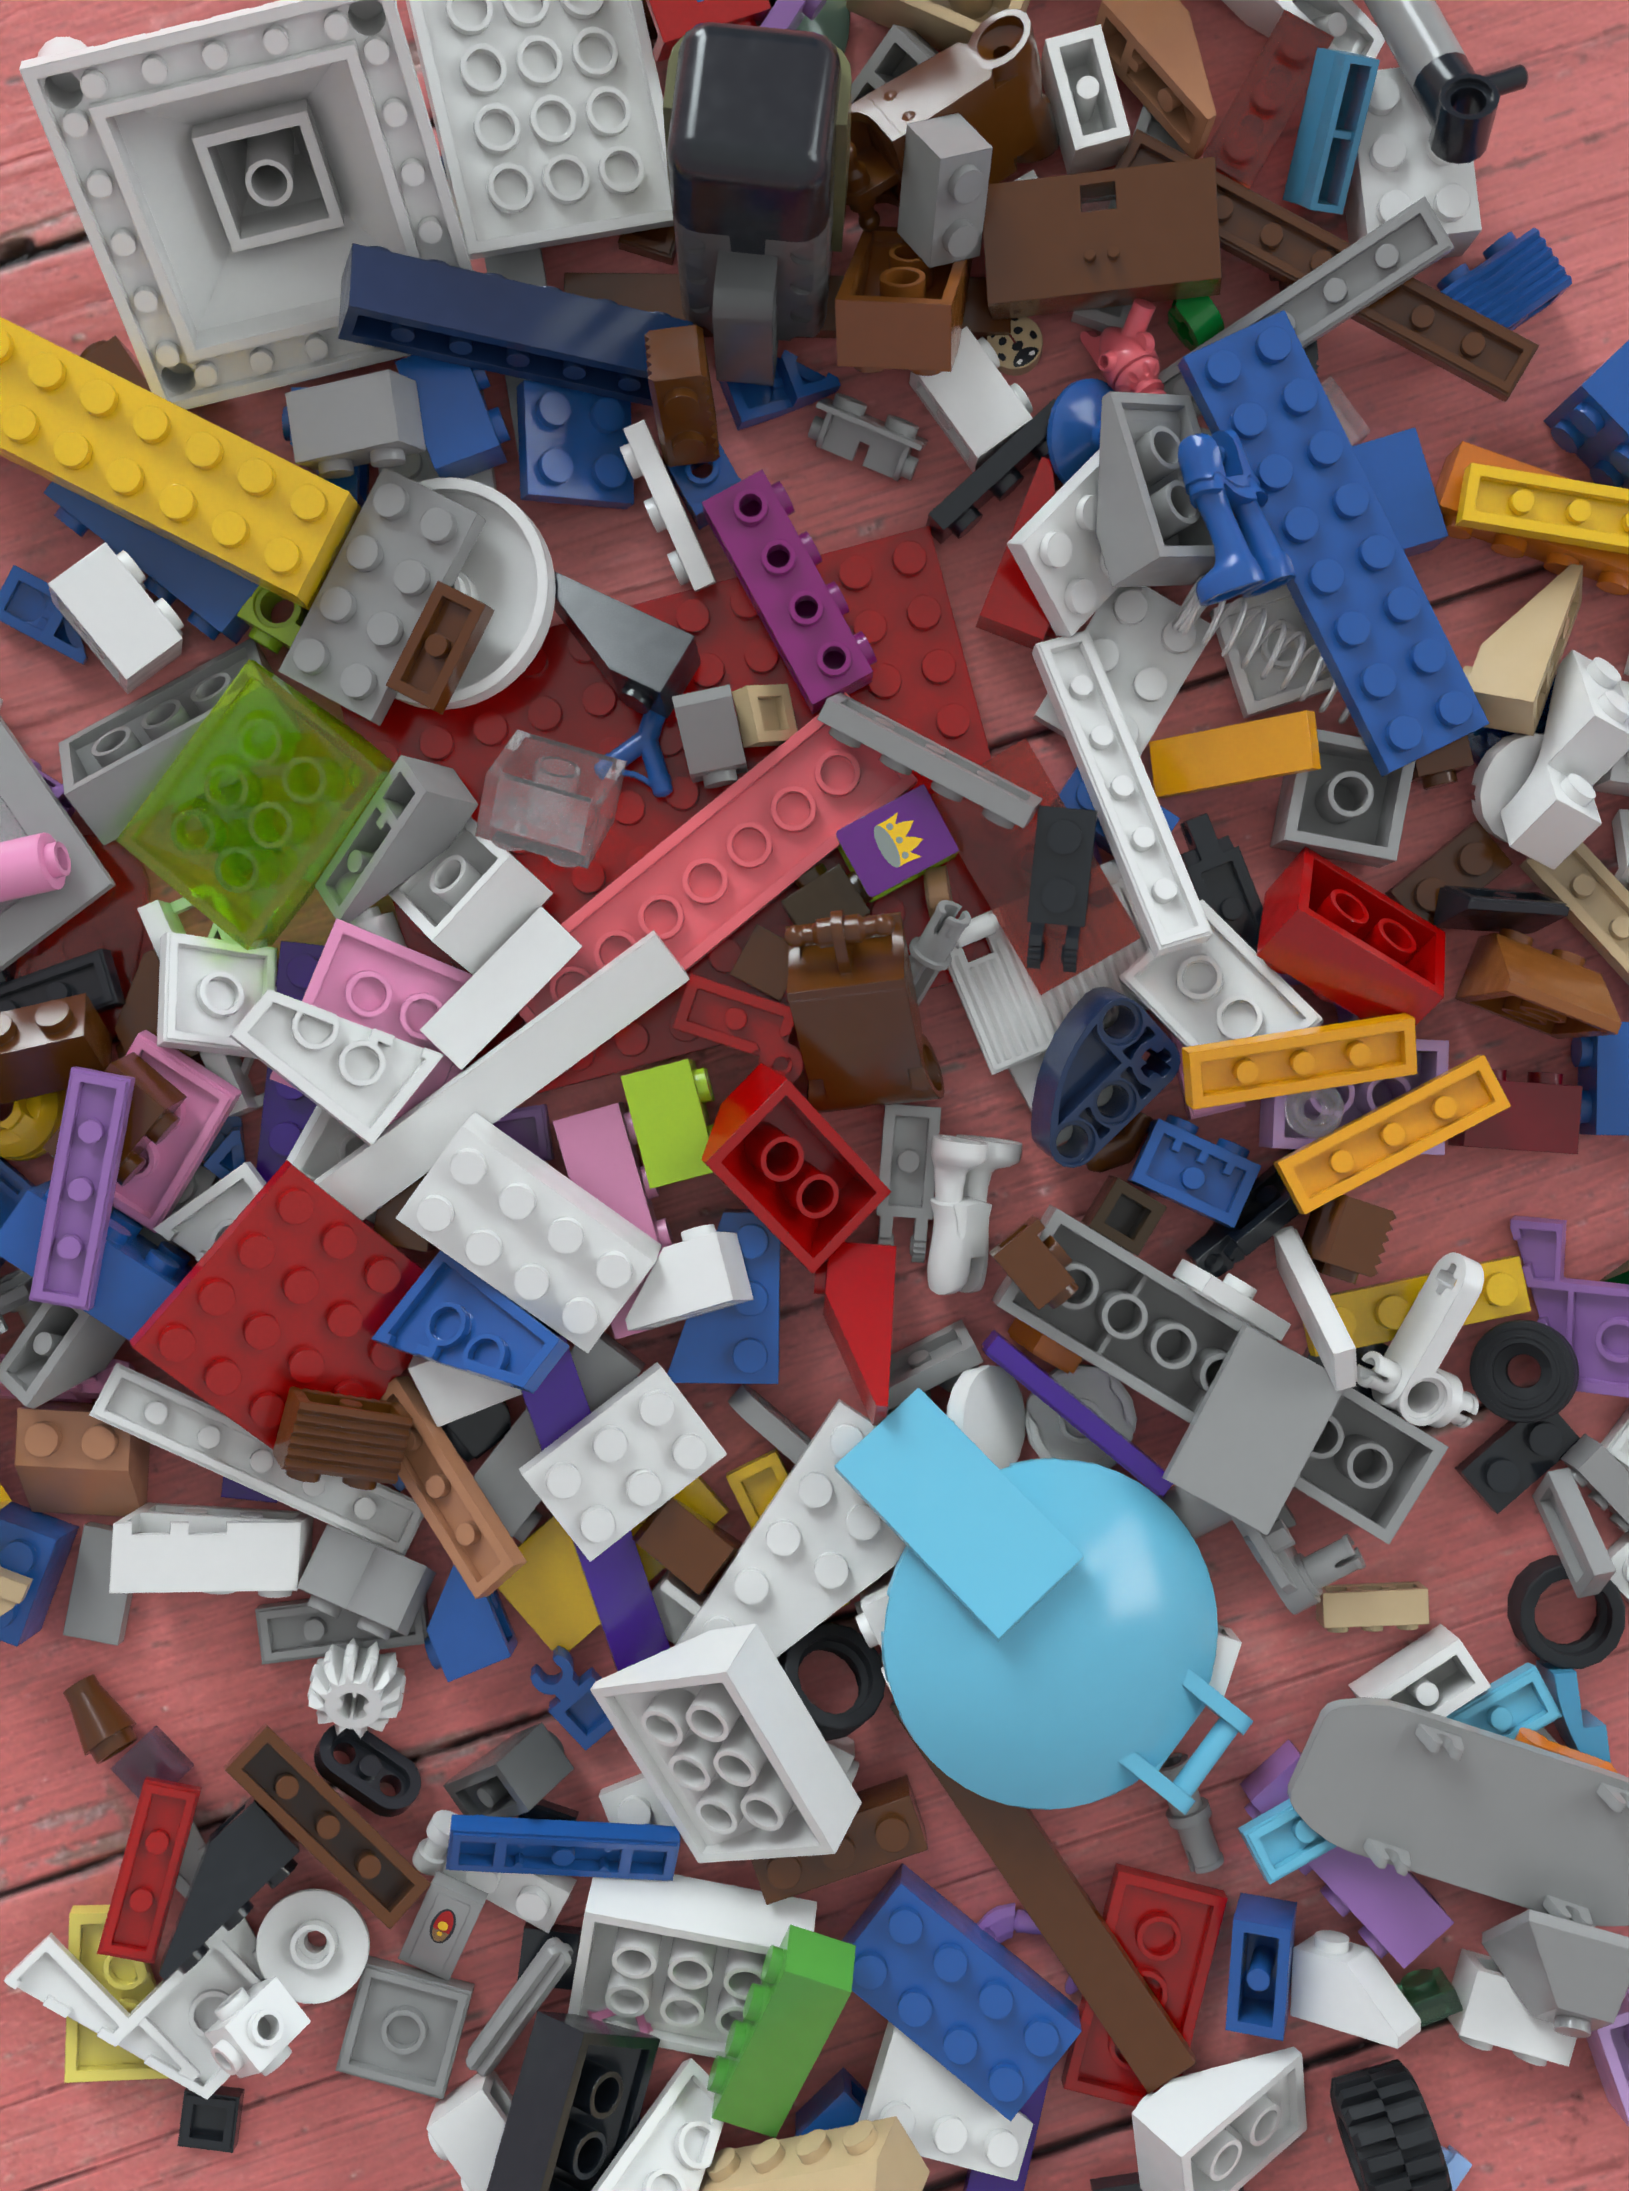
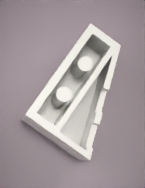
[109,1502,314,1598]

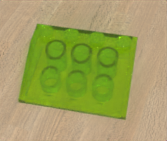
[116,659,395,951]

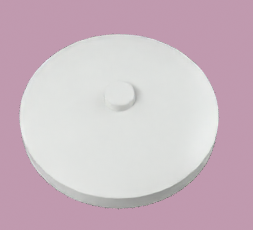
[395,477,556,710]

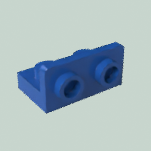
[1127,1114,1261,1228]

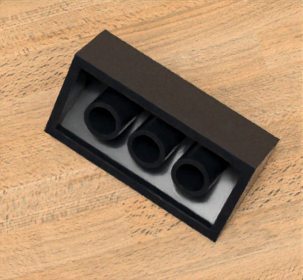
[487,2011,660,2191]

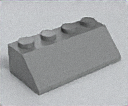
[58,638,303,846]

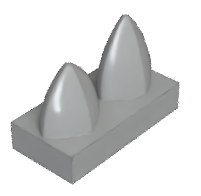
[887,1319,984,1413]

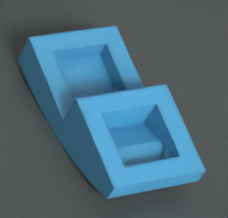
[1536,1659,1611,1763]

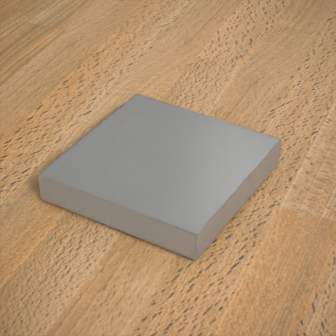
[335,1956,475,2100]

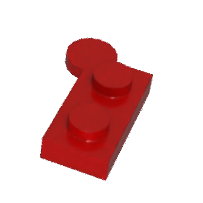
[672,974,804,1083]

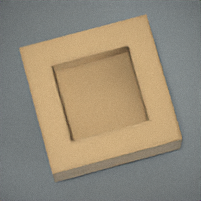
[732,684,798,748]

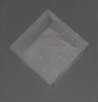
[475,730,627,869]

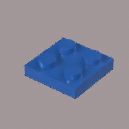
[516,380,634,509]

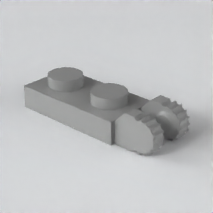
[876,1104,941,1263]

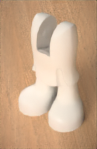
[927,1134,1023,1295]

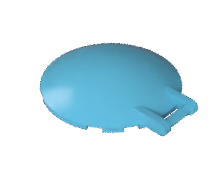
[881,1458,1254,1815]

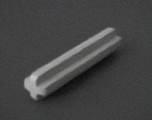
[466,1937,573,2076]

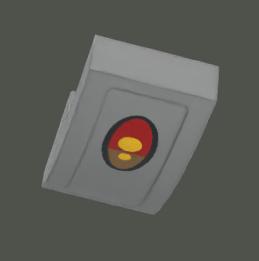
[398,1871,488,1981]

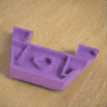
[1510,1215,1629,1398]

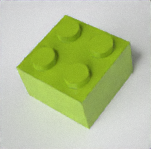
[621,1059,715,1189]

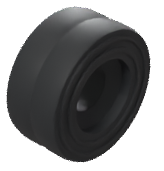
[1469,1320,1579,1423]

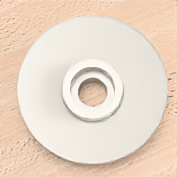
[256,1888,370,2004]

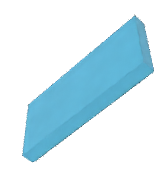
[834,1387,1084,1642]

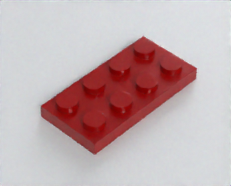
[1061,1863,1228,2107]

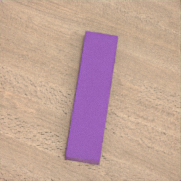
[29,1066,136,1311]

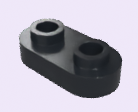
[314,1725,421,1817]

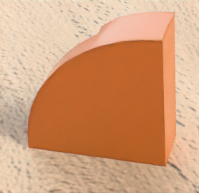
[1007,1318,1083,1374]

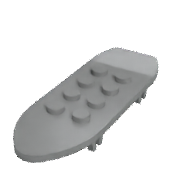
[1287,1697,1629,1926]

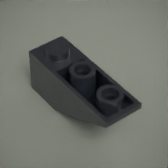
[159,1796,300,1980]

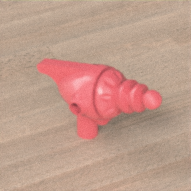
[1080,298,1166,394]

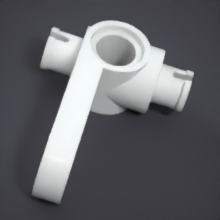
[1357,1252,1484,1428]

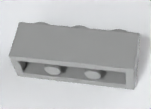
[1560,1434,1629,1533]

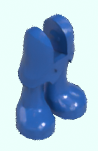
[1178,429,1296,606]

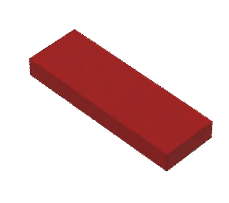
[97,1776,202,1964]

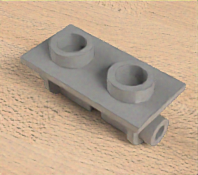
[808,393,928,481]

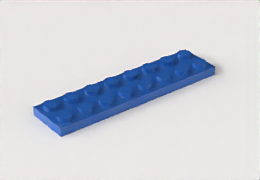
[1177,310,1490,777]

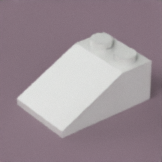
[1131,2046,1307,2191]

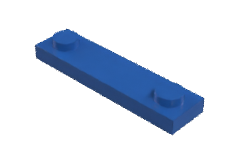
[446,1814,680,1881]

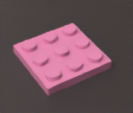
[269,918,473,1126]

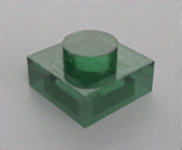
[1396,1967,1463,2027]

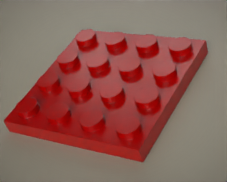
[129,1160,424,1450]

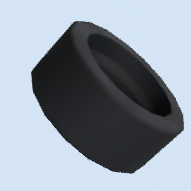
[1507,1555,1626,1669]
[778,1623,885,1741]

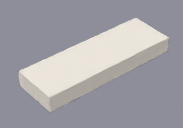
[420,906,583,1070]
[1274,1226,1358,1392]

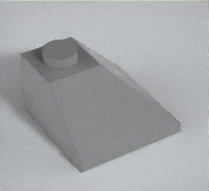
[1482,1909,1629,2038]

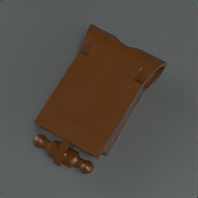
[846,9,1060,232]
[784,910,944,1113]

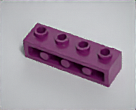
[702,469,877,714]

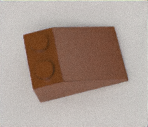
[835,226,973,376]
[1455,928,1622,1039]

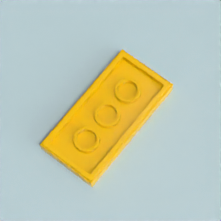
[498,1476,729,1651]

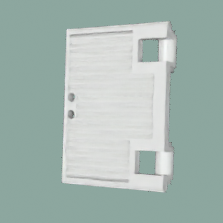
[948,859,1150,1075]

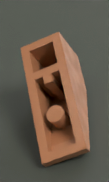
[1094,0,1217,159]

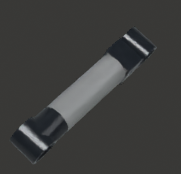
[1364,0,1528,164]

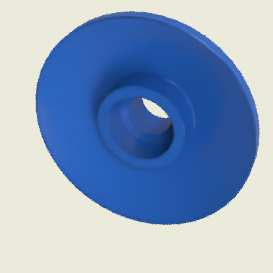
[1047,378,1115,485]

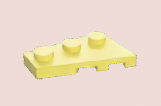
[64,1905,168,2083]

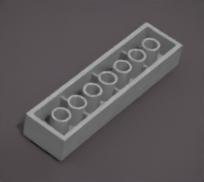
[992,1205,1449,1545]

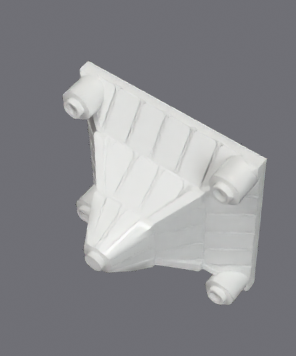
[19,0,474,410]

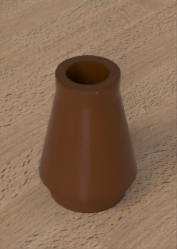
[63,1674,138,1764]

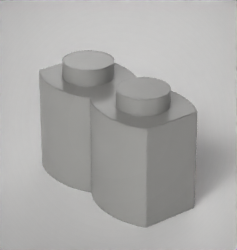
[297,1524,436,1640]

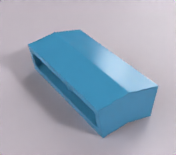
[1282,47,1380,214]

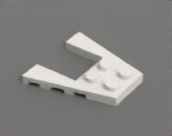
[4,1821,265,2099]

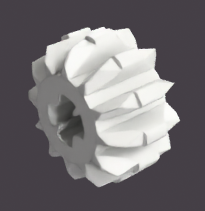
[307,1637,406,1739]

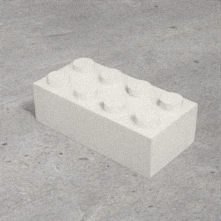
[396,1112,662,1353]

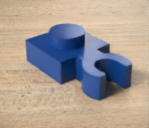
[530,1646,614,1751]

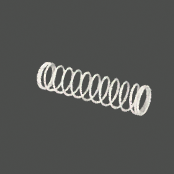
[1172,575,1360,735]

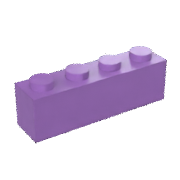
[1240,1739,1454,1969]

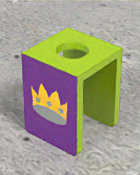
[836,784,960,903]

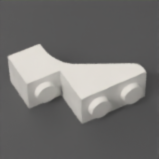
[1500,649,1629,870]

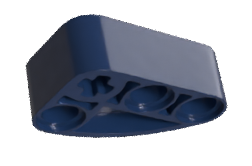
[1031,987,1181,1168]

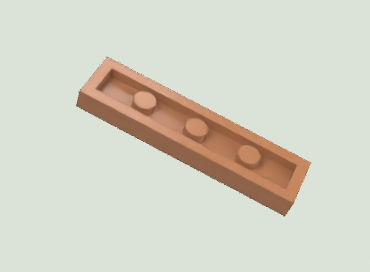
[379,1376,527,1599]

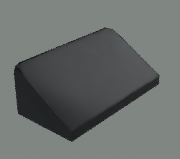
[1433,885,1570,934]

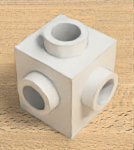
[204,1977,311,2078]

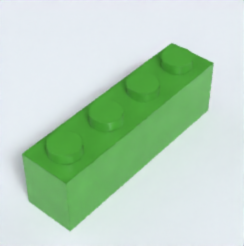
[707,1924,856,2138]

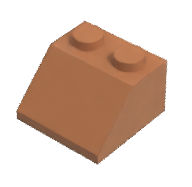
[15,1401,150,1517]

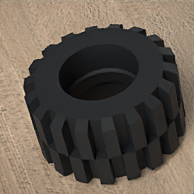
[1330,2059,1452,2191]

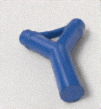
[595,710,673,797]

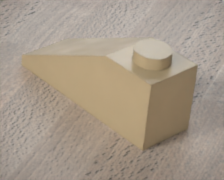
[1463,564,1583,736]

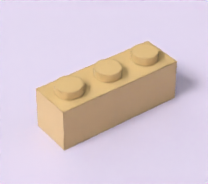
[1316,1581,1430,1633]

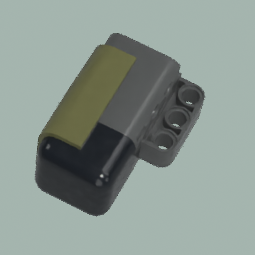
[663,22,852,386]

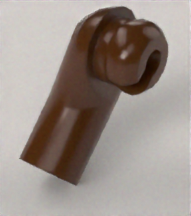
[1086,1112,1154,1173]

